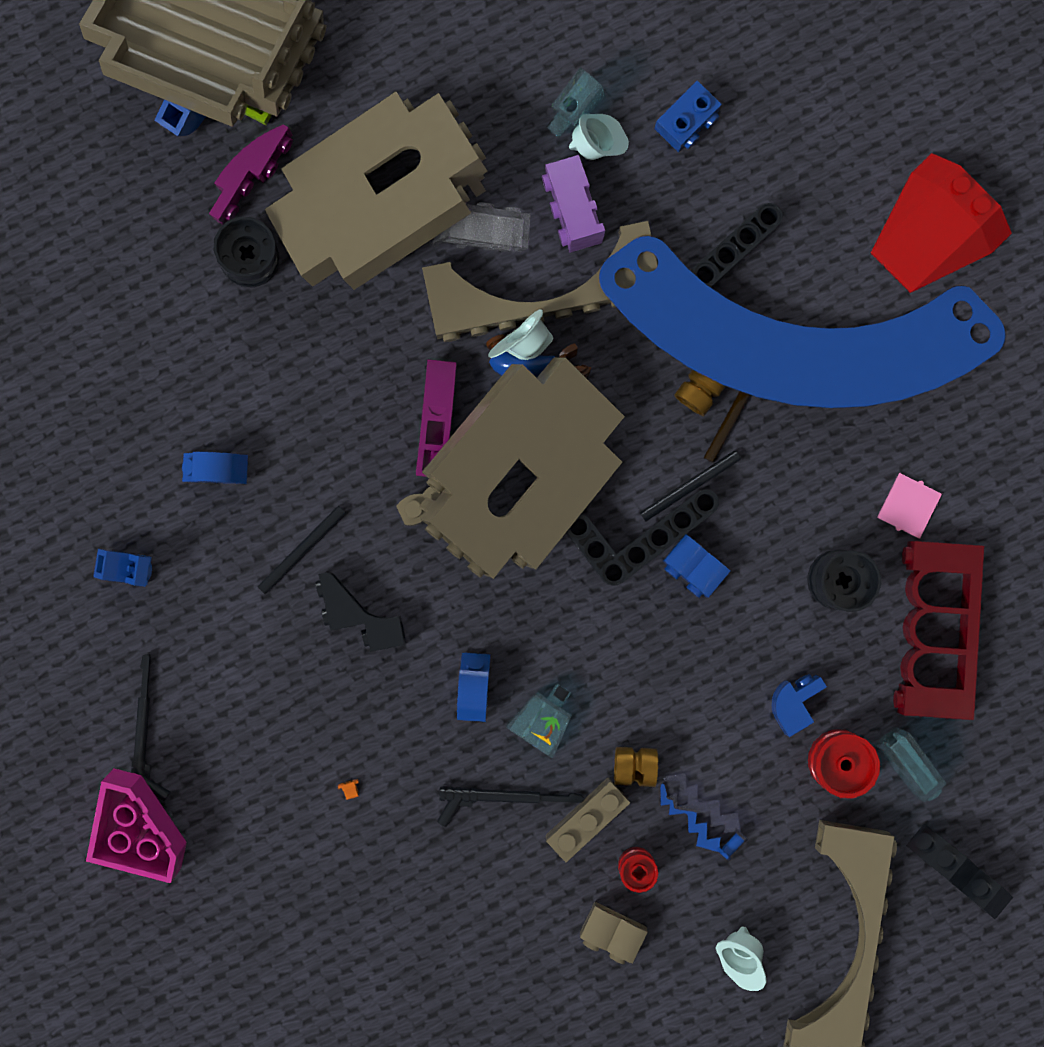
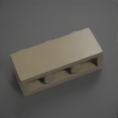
[546,777,630,863]

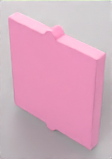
[877,473,942,539]

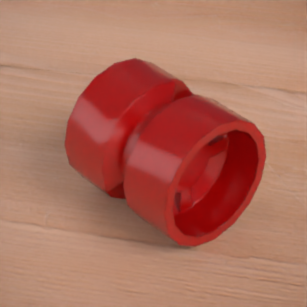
[618,847,658,893]

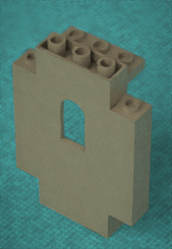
[265,92,488,290]
[419,357,625,579]

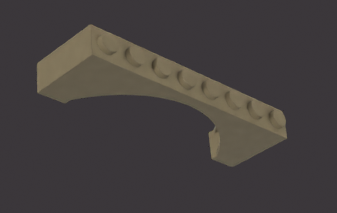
[422,221,658,342]
[783,820,897,1047]

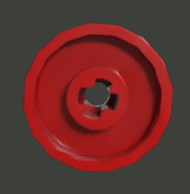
[808,729,880,798]

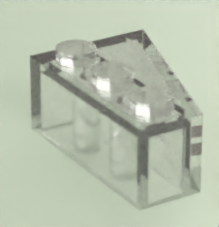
[431,202,531,253]

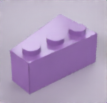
[542,155,605,252]

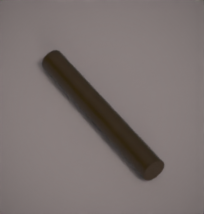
[703,391,750,463]

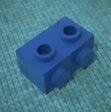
[654,81,722,152]

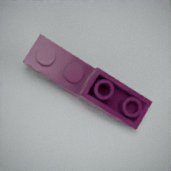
[209,124,293,225]
[416,359,456,477]

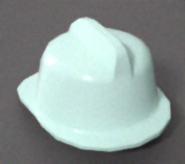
[569,114,629,160]
[488,309,553,360]
[716,927,767,991]

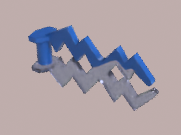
[661,773,748,860]

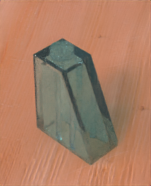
[873,727,946,802]

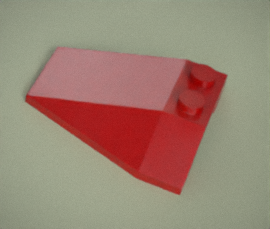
[871,153,1012,293]

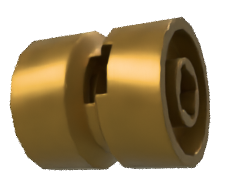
[674,370,726,416]
[614,747,658,787]

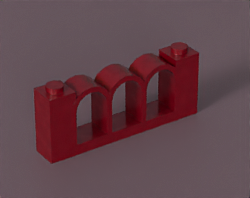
[893,541,984,720]

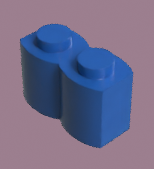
[663,534,730,598]

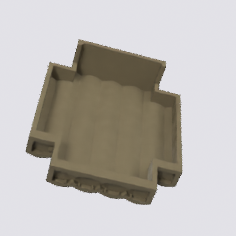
[79,0,326,127]

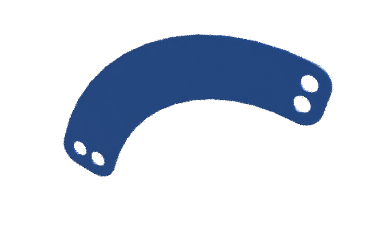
[599,236,1005,408]

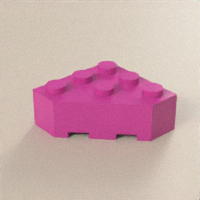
[86,768,187,883]

